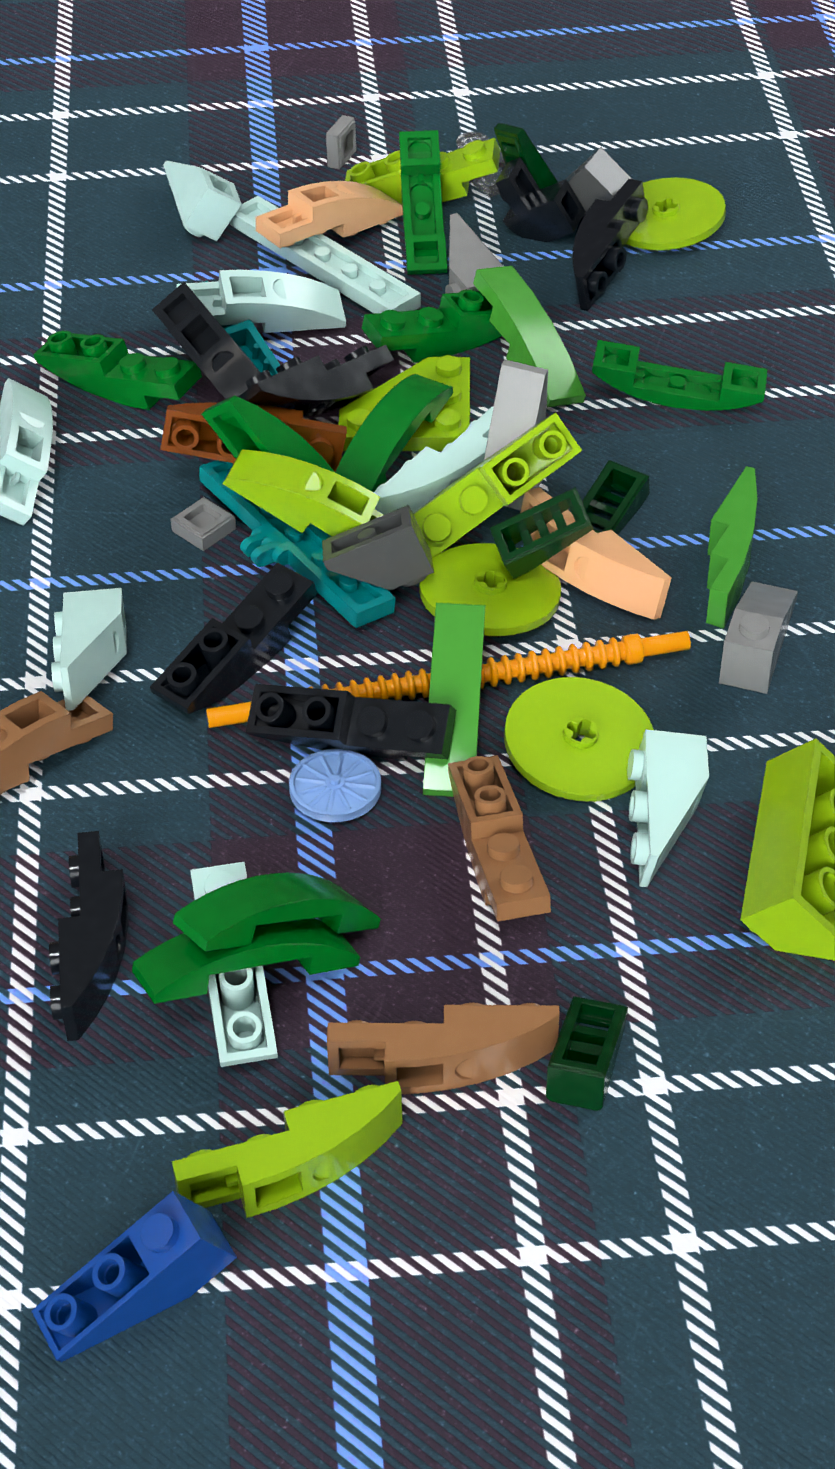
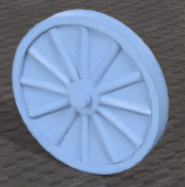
[289,749,382,823]

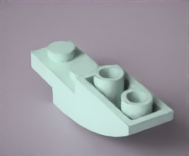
[176,270,346,333]
[0,378,53,526]
[374,407,493,515]
[190,862,278,1067]

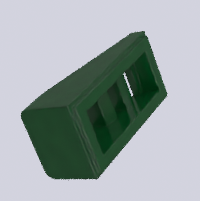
[494,123,558,189]
[582,460,650,535]
[490,487,594,579]
[546,997,628,1111]

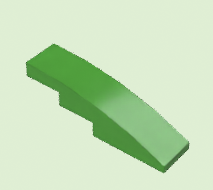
[473,266,586,407]
[706,466,758,629]
[423,603,486,797]

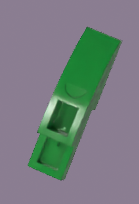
[362,290,502,363]
[33,331,202,410]

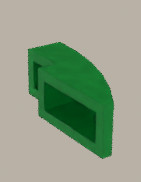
[201,395,335,472]

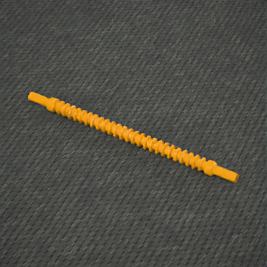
[206,631,691,728]

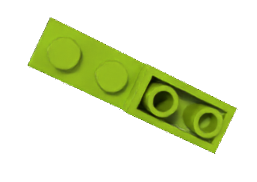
[345,138,501,205]
[413,412,582,558]
[223,449,384,537]
[171,1081,402,1218]

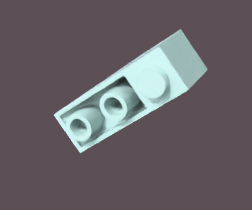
[163,160,242,241]
[51,588,127,711]
[627,729,709,887]

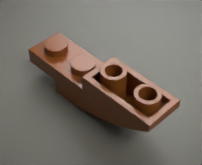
[160,402,347,472]

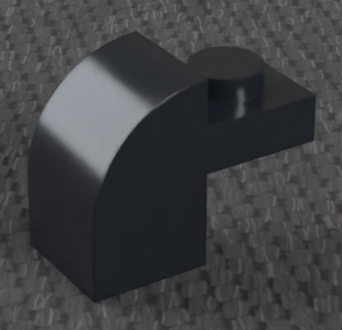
[495,157,586,242]

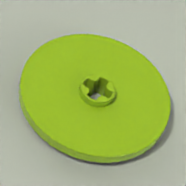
[626,178,726,250]
[419,543,561,636]
[504,677,654,802]

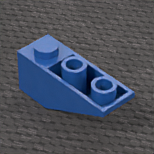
[31,1191,237,1362]

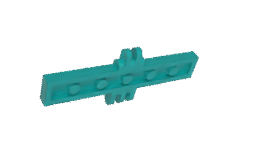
[199,460,396,628]

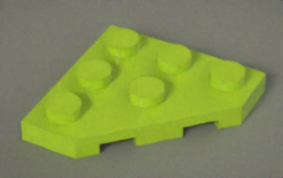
[338,355,470,451]

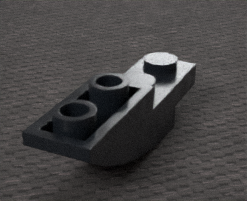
[573,179,648,311]
[152,282,261,399]
[238,345,394,417]
[150,563,318,714]
[246,684,457,761]
[49,831,128,1041]

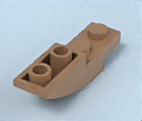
[0,691,113,794]
[448,755,551,922]
[327,1002,559,1094]

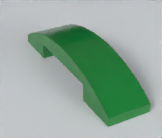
[399,130,447,275]
[592,340,768,411]
[335,374,453,493]
[173,872,381,951]
[132,918,360,1004]

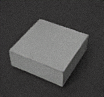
[326,115,356,170]
[170,497,236,551]

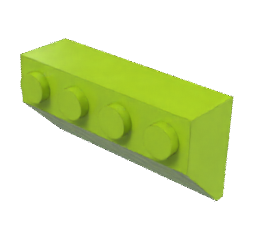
[740,738,835,961]

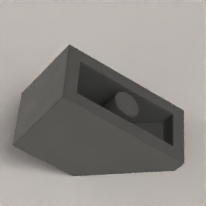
[566,147,632,220]
[322,505,434,590]

